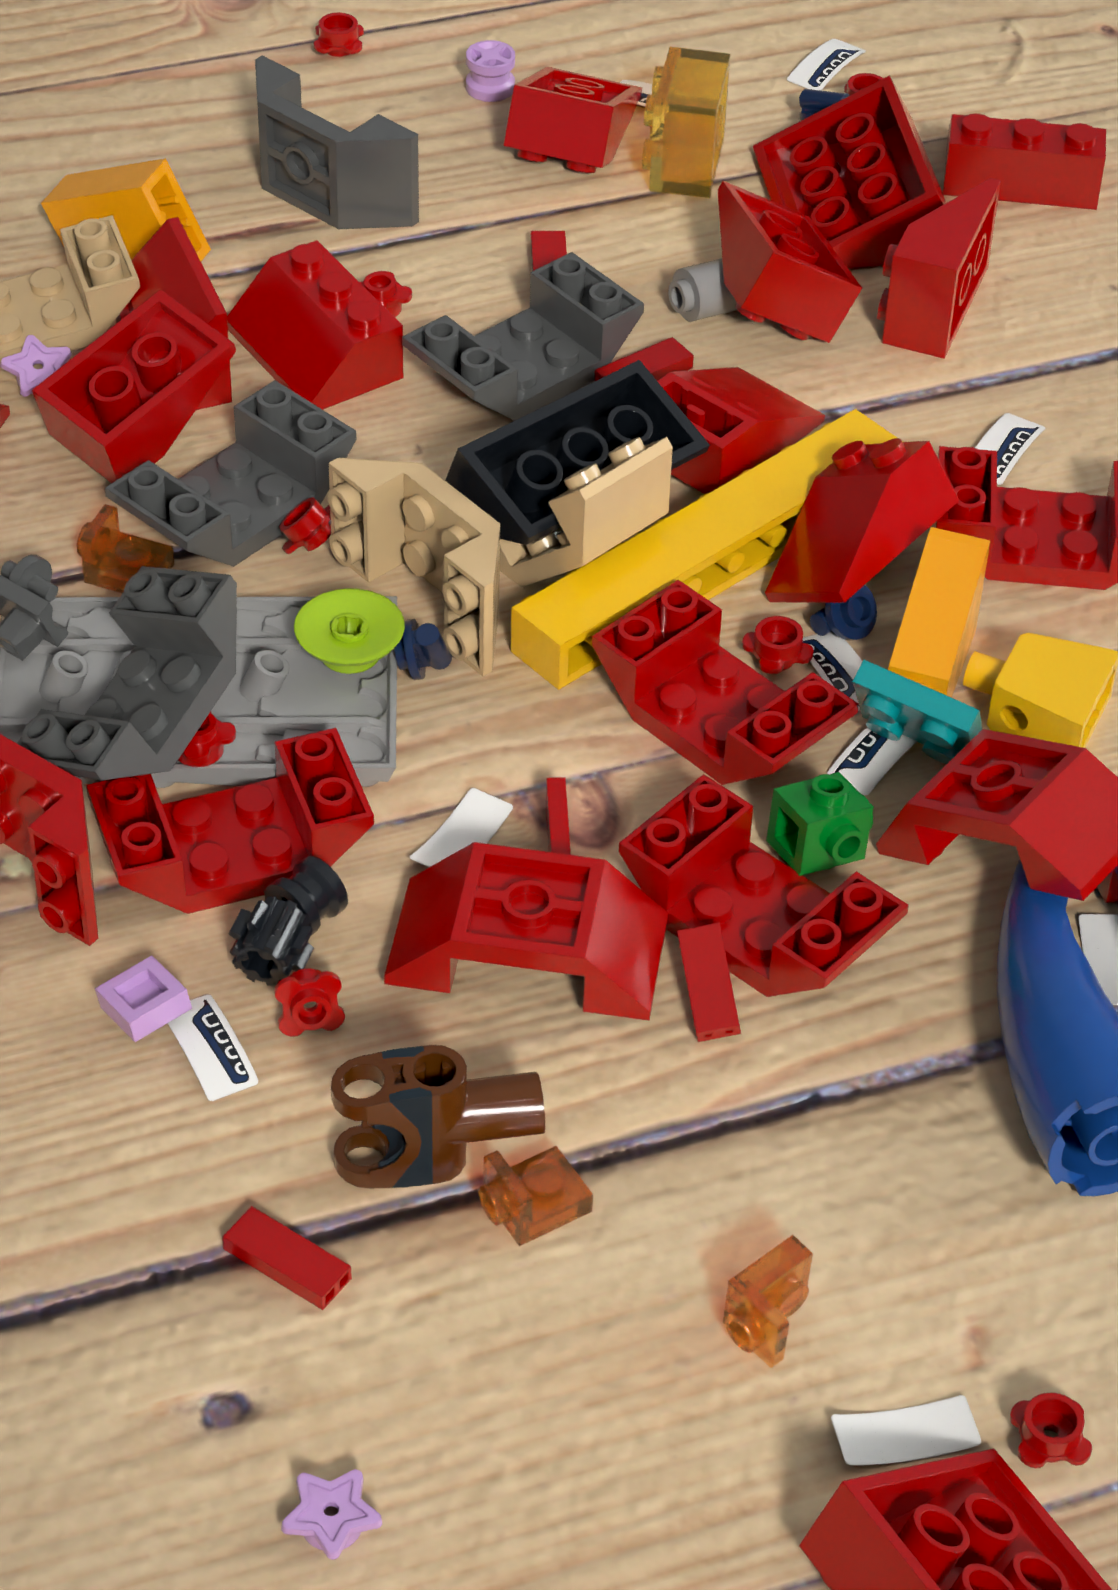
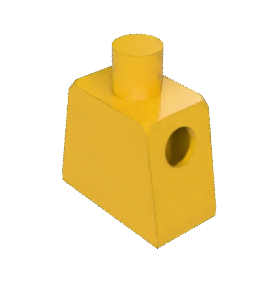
[963,633,1118,748]

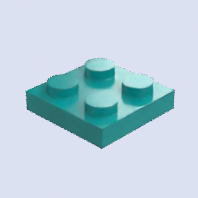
[852,660,982,764]

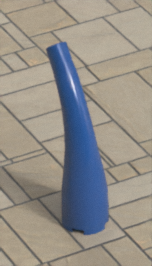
[997,859,1118,1196]

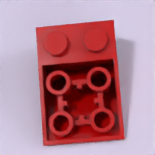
[657,367,825,494]

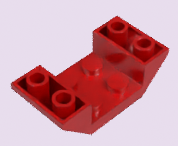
[936,446,1118,590]
[592,580,859,785]
[86,728,374,914]
[876,729,1118,901]
[0,734,98,946]
[618,774,909,997]
[384,842,668,1021]

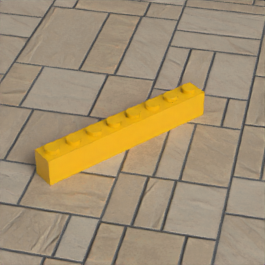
[511,409,903,690]

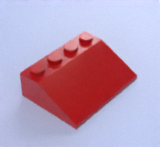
[753,75,946,269]
[799,1448,1112,1590]

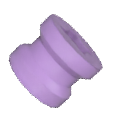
[466,40,515,102]

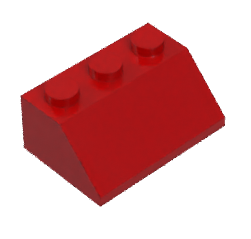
[943,113,1106,210]
[116,217,232,410]
[227,240,404,410]

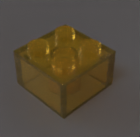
[642,47,731,198]

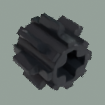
[228,896,314,986]

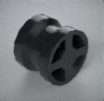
[264,856,348,936]

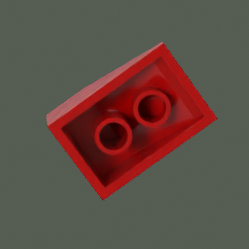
[503,67,643,173]
[877,178,1001,359]
[718,181,862,343]
[32,289,236,483]
[765,438,960,603]

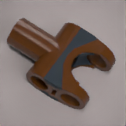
[331,1045,545,1189]

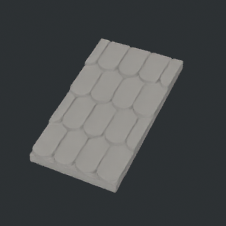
[0,596,397,788]

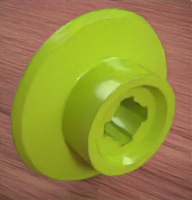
[294,588,405,674]

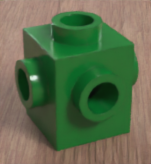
[766,772,874,876]

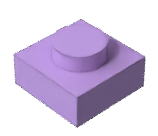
[95,955,192,1042]

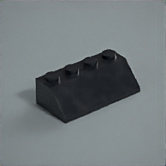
[445,360,710,545]

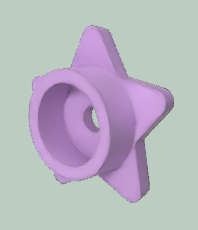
[0,335,72,396]
[281,1469,382,1560]

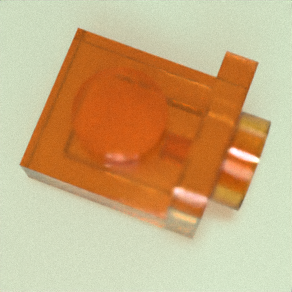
[77,504,175,593]
[478,1146,593,1247]
[723,1235,813,1368]

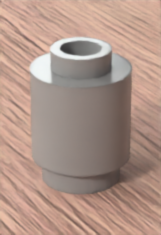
[668,258,737,322]

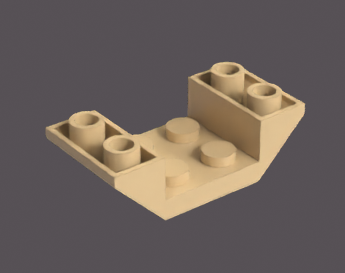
[0,215,140,370]
[500,437,673,587]
[327,458,500,677]

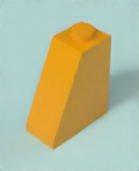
[41,158,211,261]
[888,527,990,698]

